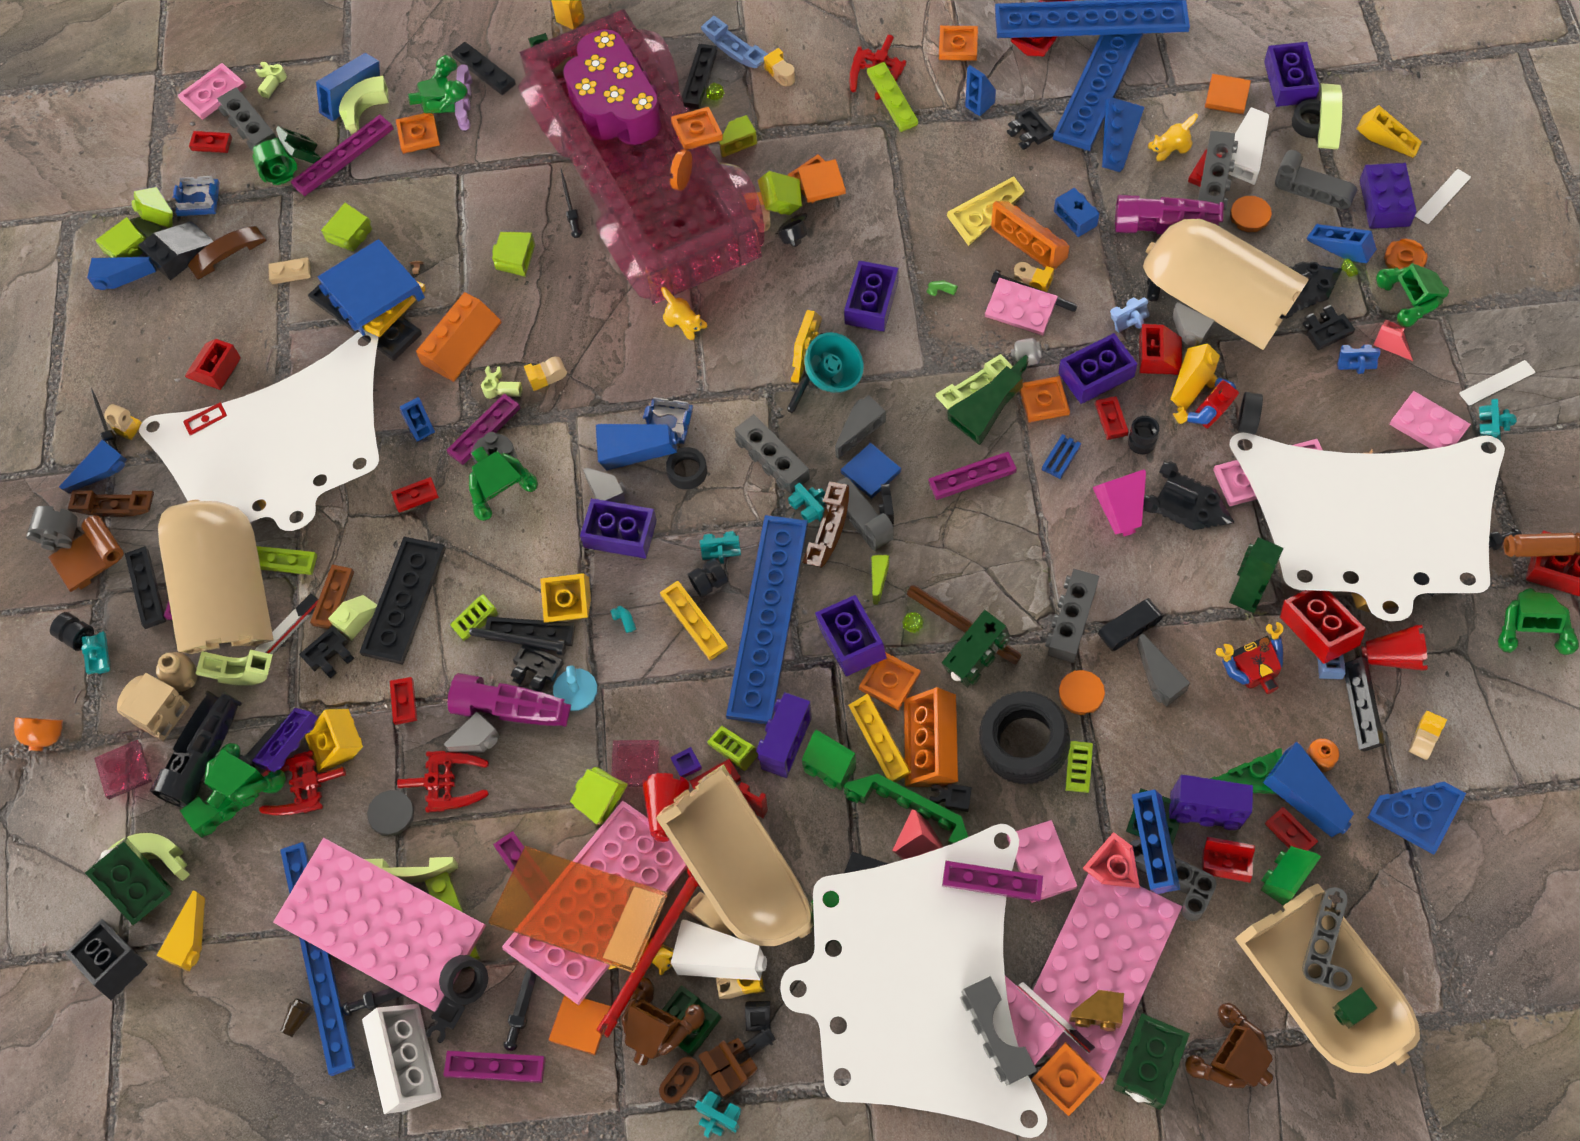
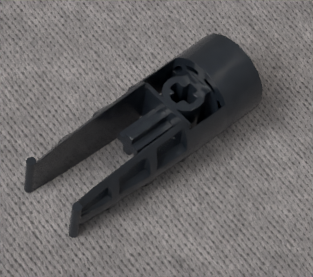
[150,691,242,808]

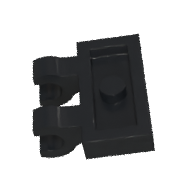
[1007,107,1054,150]
[1302,305,1355,351]
[299,626,355,679]
[510,645,564,692]

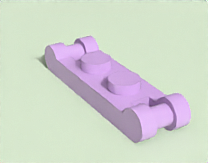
[455,64,472,130]

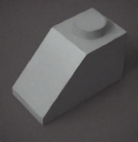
[1172,302,1215,347]
[583,468,627,504]
[444,712,500,754]

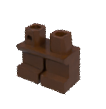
[698,1038,758,1100]

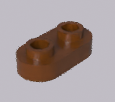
[659,1057,700,1105]

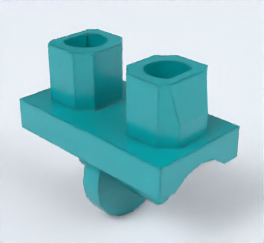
[1479,399,1517,441]
[788,482,826,523]
[700,531,741,564]
[81,631,110,675]
[695,1091,742,1138]

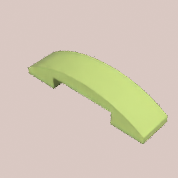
[1318,83,1342,149]
[936,354,1013,410]
[364,857,458,883]

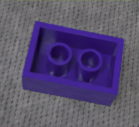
[1264,42,1320,107]
[1359,163,1417,229]
[844,261,899,332]
[1058,333,1137,404]
[580,498,657,559]
[815,595,887,677]
[756,692,812,778]
[1169,775,1253,830]

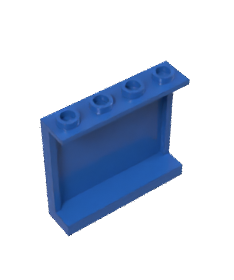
[318,239,425,336]

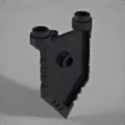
[1280,261,1342,319]
[1143,461,1234,530]

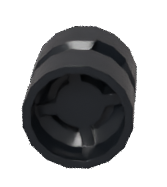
[1128,416,1160,455]
[687,558,728,598]
[50,612,94,651]

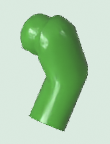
[926,280,958,296]

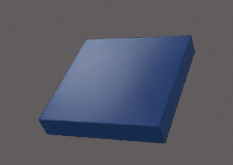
[841,443,901,499]

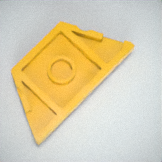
[791,310,822,384]

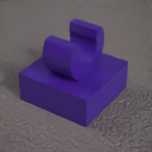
[670,747,702,778]

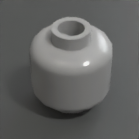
[1011,338,1043,366]

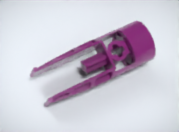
[1115,195,1224,234]
[448,673,571,727]

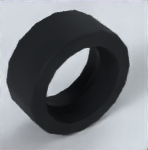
[1292,99,1321,138]
[1238,392,1263,435]
[666,447,707,490]
[439,955,489,1005]

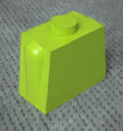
[757,171,802,215]
[321,203,372,252]
[95,217,146,258]
[492,232,535,277]
[570,767,628,825]

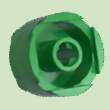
[252,138,297,185]

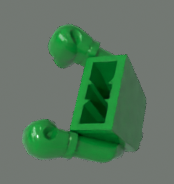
[408,55,468,113]
[1376,263,1449,328]
[469,447,538,521]
[1497,588,1579,655]
[205,743,286,809]

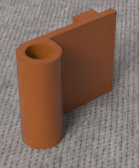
[48,516,124,592]

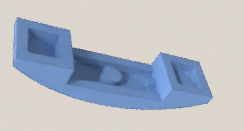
[701,16,768,68]

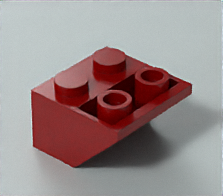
[1139,324,1182,375]
[185,339,241,390]

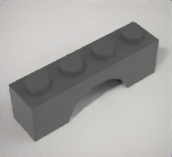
[960,976,1037,1086]

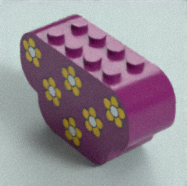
[564,29,661,145]

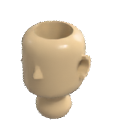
[156,652,198,692]

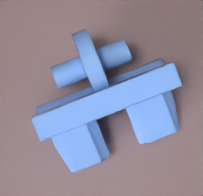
[1110,297,1149,333]

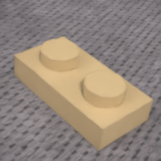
[269,257,311,284]

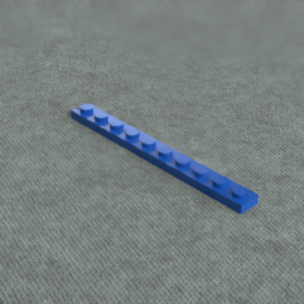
[280,842,355,1076]

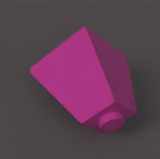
[1093,469,1146,537]

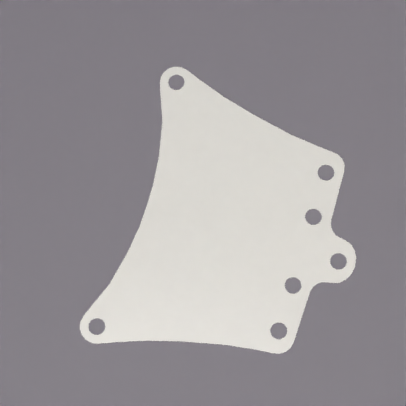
[139,330,379,531]
[1229,432,1505,622]
[780,824,1047,1138]

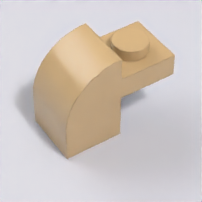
[684,892,733,936]

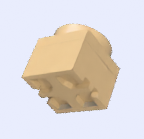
[117,673,190,741]

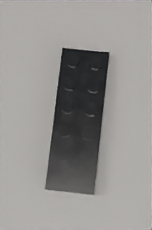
[308,283,422,361]
[360,536,446,665]

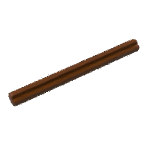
[907,585,1022,665]

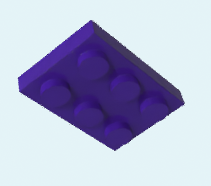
[252,708,318,772]

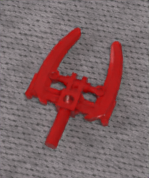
[849,35,906,100]
[259,750,346,816]
[397,751,489,813]

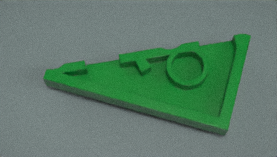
[1210,748,1282,794]

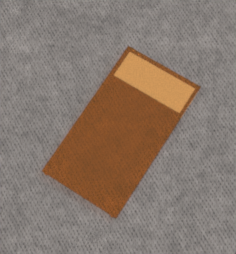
[488,846,668,973]

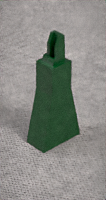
[947,355,1029,445]

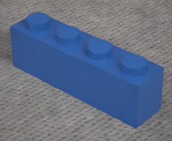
[1132,790,1181,894]

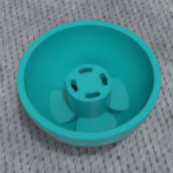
[804,332,864,393]

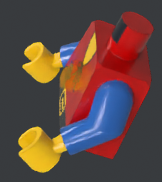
[1173,374,1239,429]
[1216,622,1283,694]

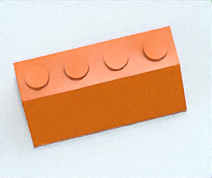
[991,201,1069,270]
[416,292,502,382]
[904,687,958,787]

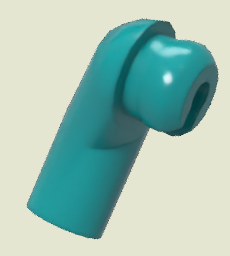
[610,606,637,633]

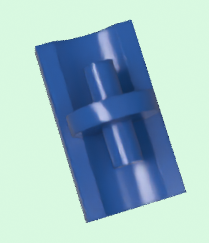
[1337,344,1381,374]

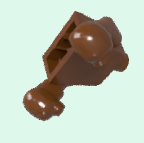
[621,977,705,1066]
[1185,1002,1273,1088]

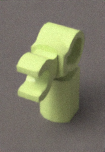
[255,62,287,99]
[481,366,522,399]

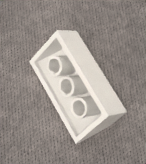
[362,1004,442,1114]

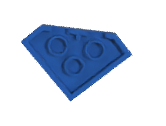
[1367,781,1466,855]

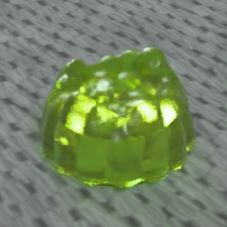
[706,82,724,100]
[1341,258,1359,277]
[902,612,924,633]

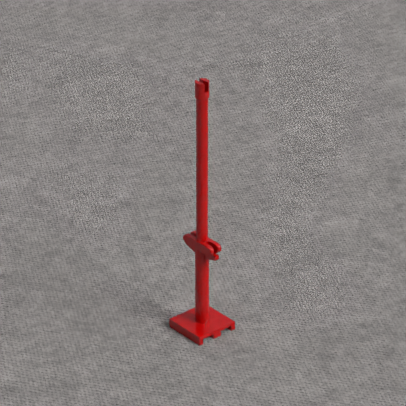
[596,782,768,1038]

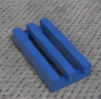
[1042,434,1081,479]

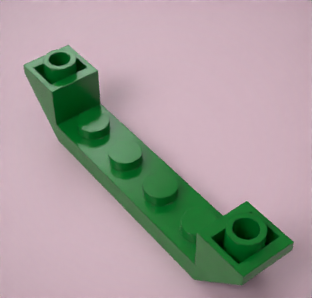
[844,774,968,845]

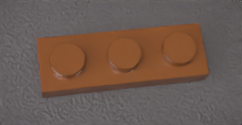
[310,564,354,629]

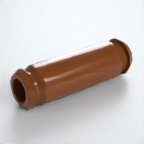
[1504,532,1580,557]

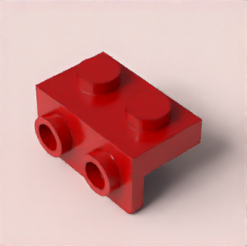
[1202,837,1255,883]

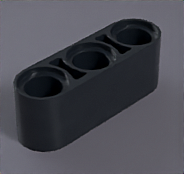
[1098,598,1164,651]

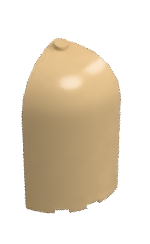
[1143,219,1309,350]
[158,499,274,654]
[656,764,814,946]
[1235,884,1420,1074]

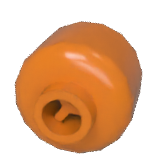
[1306,738,1340,772]

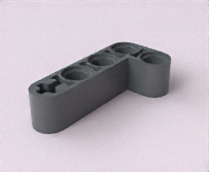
[1275,150,1357,209]
[836,477,894,551]
[1130,840,1217,921]
[1302,887,1352,991]

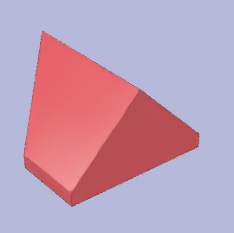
[1374,319,1413,361]
[892,809,943,860]
[1083,832,1140,888]

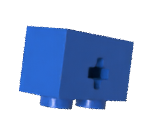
[1054,187,1099,237]

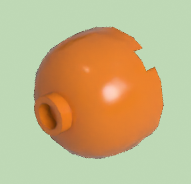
[14,717,63,751]

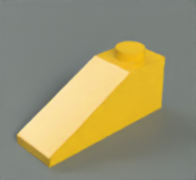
[1356,105,1422,158]
[1171,344,1220,410]
[156,890,205,972]

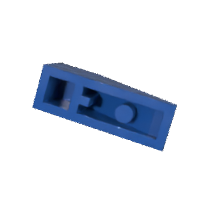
[965,65,996,116]
[1307,224,1377,263]
[87,257,157,290]
[400,397,435,442]
[59,440,127,494]

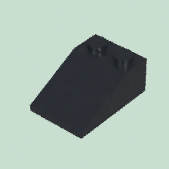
[138,221,213,281]
[65,919,148,1000]

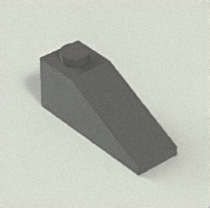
[835,395,886,459]
[1137,634,1190,707]

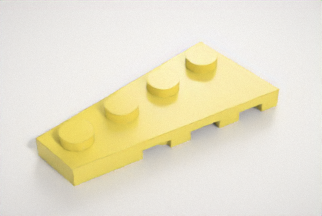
[947,176,1025,246]

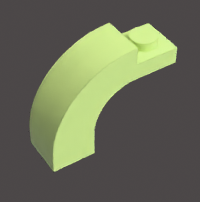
[339,76,389,135]
[196,650,273,685]
[107,833,190,881]

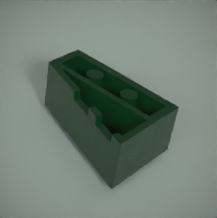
[1229,537,1284,614]

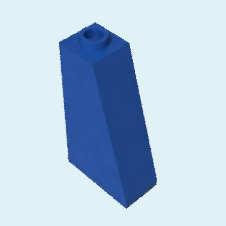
[316,53,380,121]
[596,424,679,471]
[1263,742,1354,838]

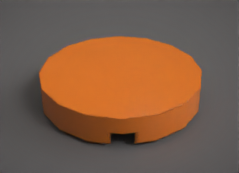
[670,149,692,191]
[1230,196,1272,232]
[1384,239,1428,269]
[1058,670,1105,715]

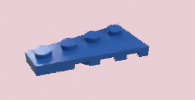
[1102,97,1145,172]

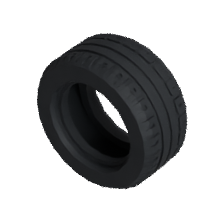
[979,691,1071,785]

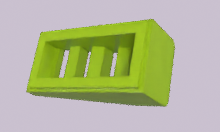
[871,555,889,605]
[450,594,499,641]
[707,725,758,771]
[1065,741,1093,793]

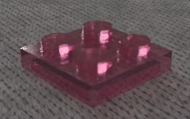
[94,740,152,800]
[611,740,660,787]

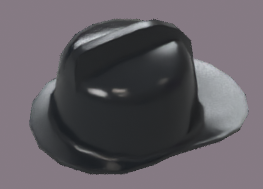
[775,213,808,247]

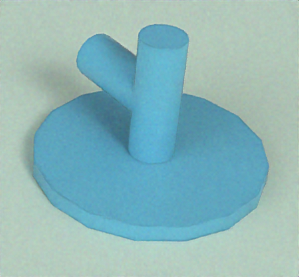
[553,666,598,711]

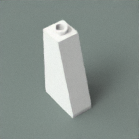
[1221,107,1269,185]
[671,920,767,980]

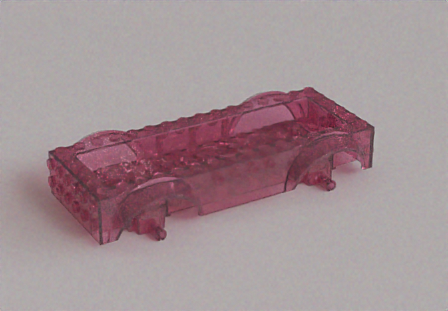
[518,9,764,305]

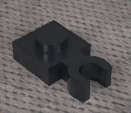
[879,484,894,524]
[929,784,972,812]
[426,996,465,1043]

